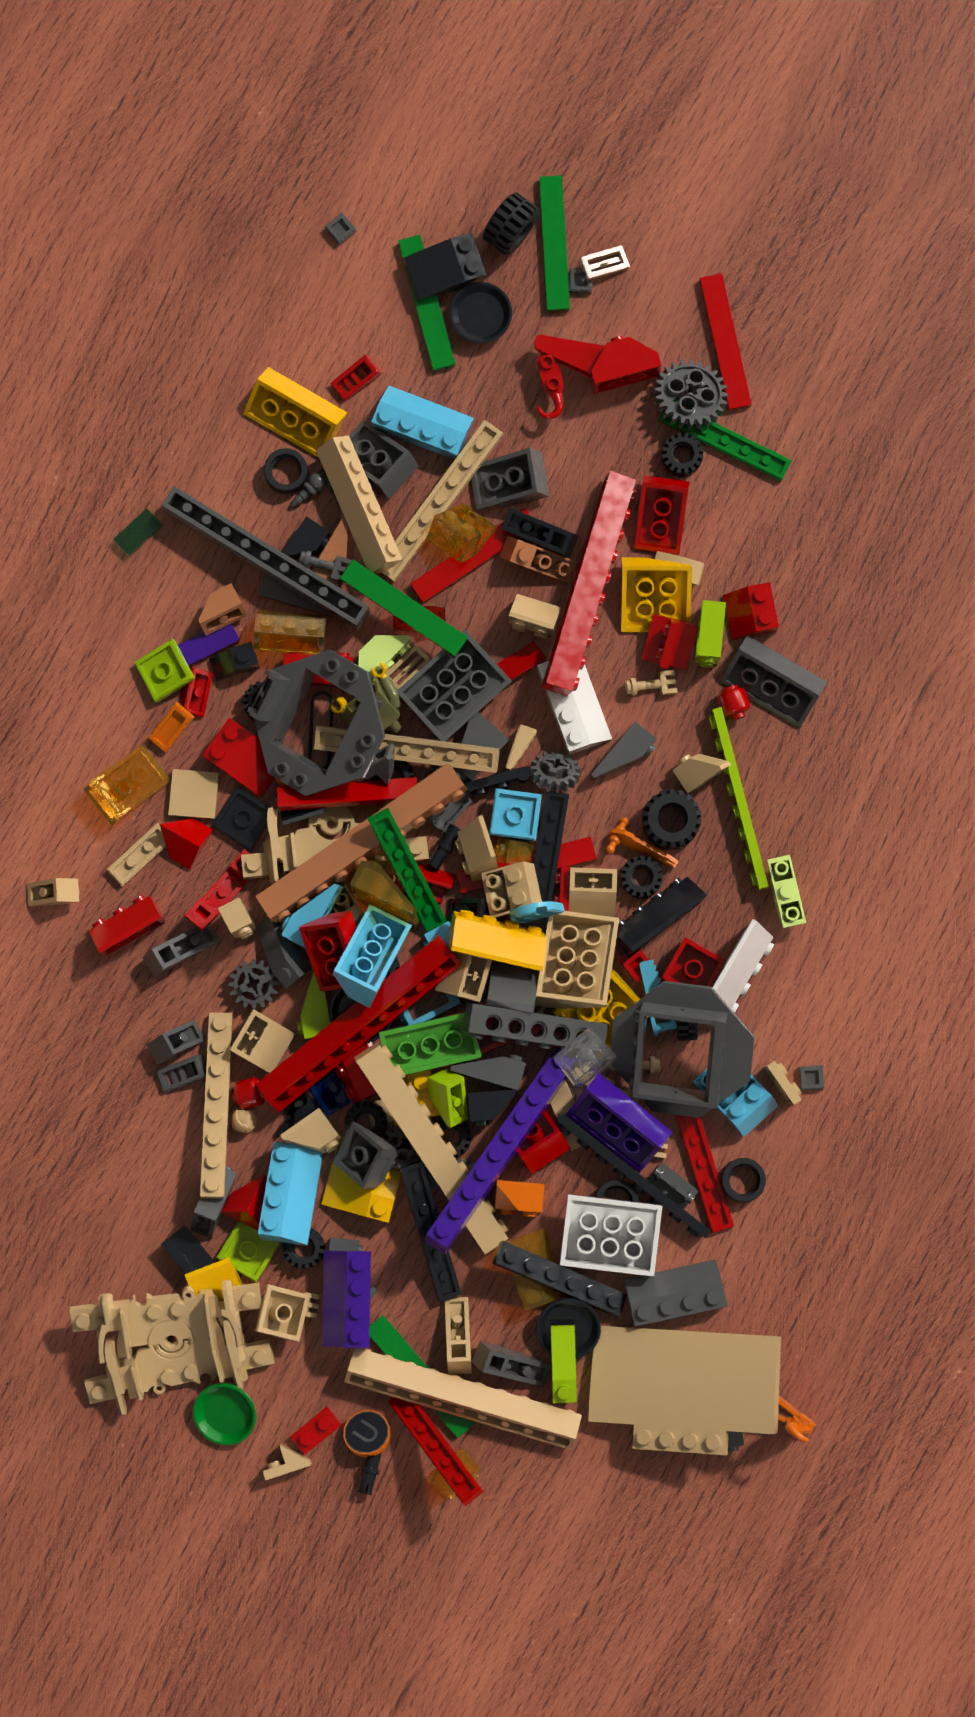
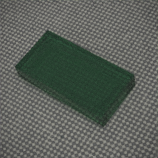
[113,508,163,557]

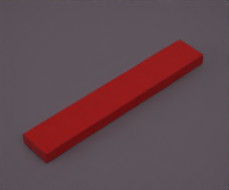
[699,273,752,411]
[410,507,530,604]
[277,777,417,811]
[456,836,597,894]
[674,1114,734,1233]
[388,1397,484,1507]

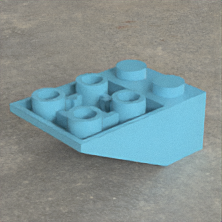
[693,1069,778,1137]

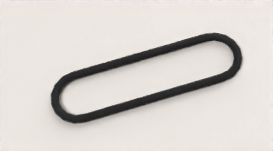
[308,691,334,769]

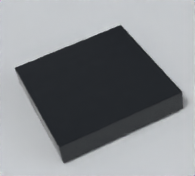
[212,787,270,851]

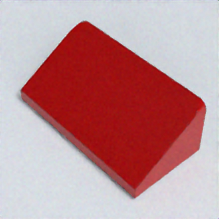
[497,641,546,681]
[178,667,213,718]
[417,863,455,891]

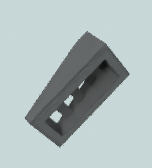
[156,1054,206,1093]

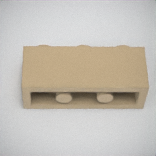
[218,898,257,940]

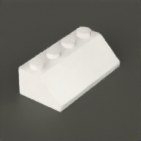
[537,661,612,755]

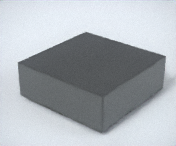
[325,213,357,246]
[569,268,593,294]
[799,1065,824,1090]

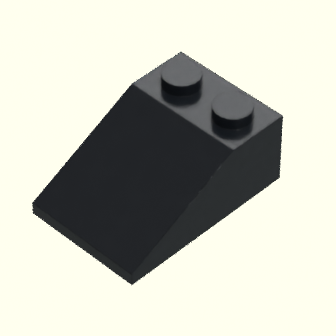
[403,232,486,301]

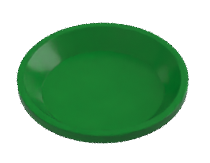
[193,1383,257,1445]

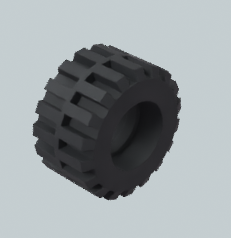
[483,192,539,256]
[642,789,702,850]

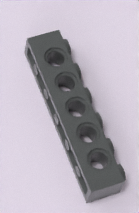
[463,1003,608,1056]

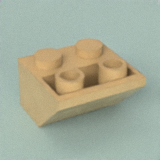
[508,594,561,639]
[481,861,542,918]
[568,867,617,917]
[435,945,492,1003]
[230,1009,295,1073]

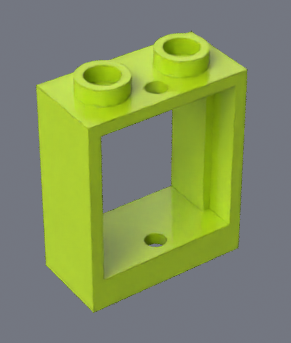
[695,600,726,668]

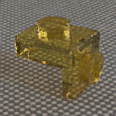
[494,839,533,864]

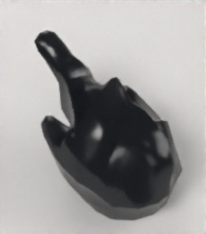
[276,1094,317,1138]

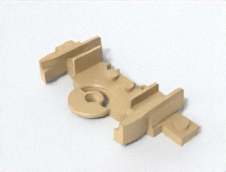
[241,803,429,885]

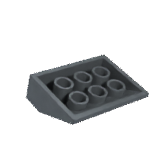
[397,630,512,742]

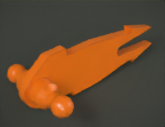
[606,817,678,868]

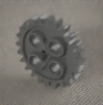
[653,359,728,430]

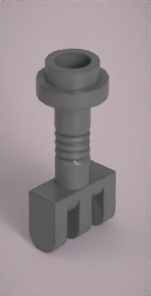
[299,550,352,583]

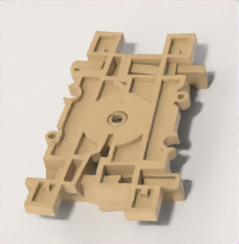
[70,1280,275,1415]

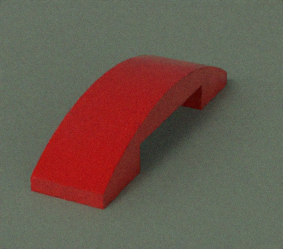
[184,849,250,931]

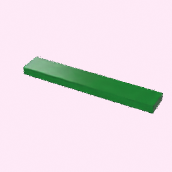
[539,175,570,312]
[398,235,455,372]
[658,407,792,482]
[340,559,468,657]
[367,808,447,933]
[370,1315,476,1438]

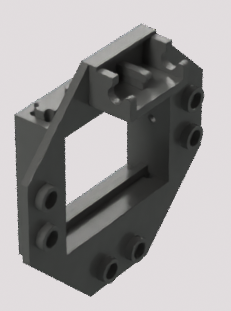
[247,650,385,796]
[610,981,755,1118]

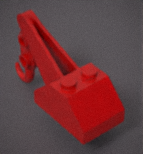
[534,334,662,419]

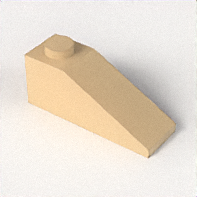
[445,1297,472,1375]

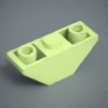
[359,635,412,683]
[767,855,806,928]

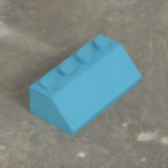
[371,386,474,460]
[333,905,412,1008]
[258,1142,323,1246]

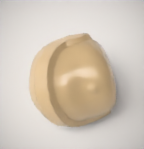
[231,1108,256,1133]

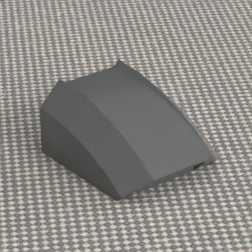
[333,1122,397,1189]

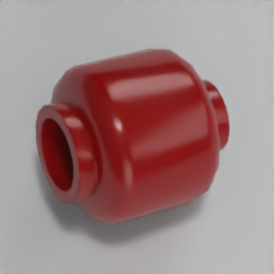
[717,685,750,721]
[231,1077,266,1110]

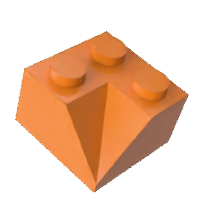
[495,1180,544,1217]

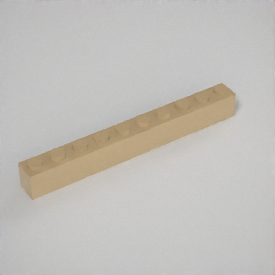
[354,1042,508,1254]
[344,1348,582,1450]

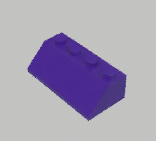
[565,1073,672,1173]
[322,1250,372,1348]

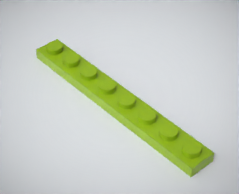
[708,707,769,891]

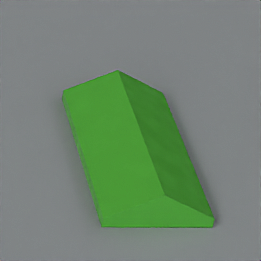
[379,1012,481,1075]

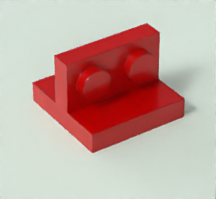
[642,613,698,670]

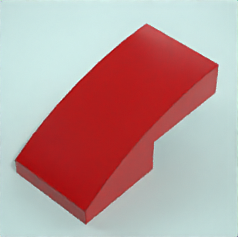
[614,941,649,982]

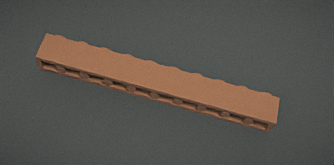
[255,763,468,923]

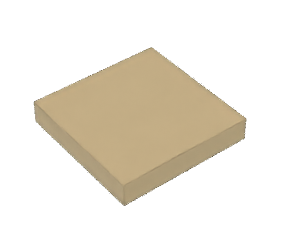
[168,769,219,820]

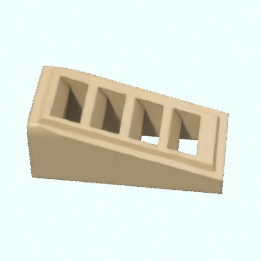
[505,725,537,771]

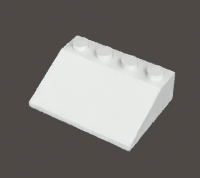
[711,919,774,1013]
[560,1194,662,1276]

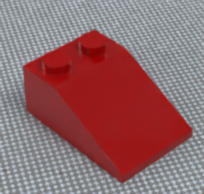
[634,475,690,555]
[202,718,275,798]

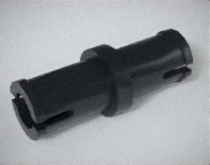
[426,824,461,871]
[357,1452,382,1495]

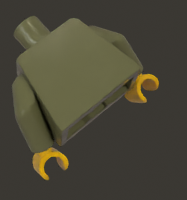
[331,662,402,734]

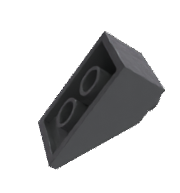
[349,420,419,499]
[471,448,549,511]
[450,1054,526,1092]

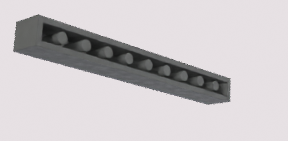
[162,486,370,631]

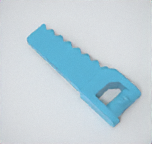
[639,959,677,1036]

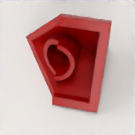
[159,818,213,870]
[221,1174,267,1231]

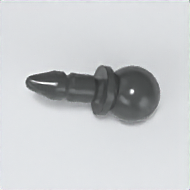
[291,473,327,507]

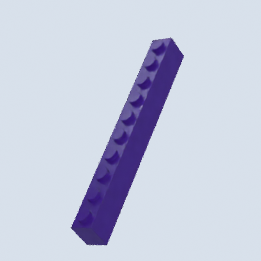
[425,1046,577,1255]

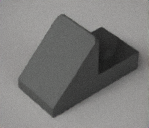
[357,743,395,785]

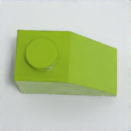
[428,1069,468,1128]

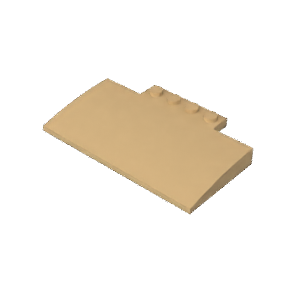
[588,1326,781,1455]

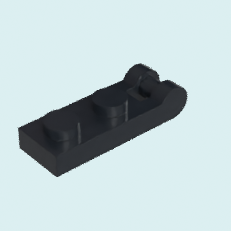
[465,767,530,796]

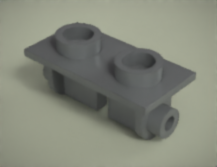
[648,1162,699,1209]

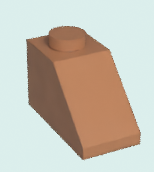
[198,583,247,636]

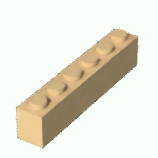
[316,435,403,574]

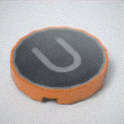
[343,1410,391,1457]

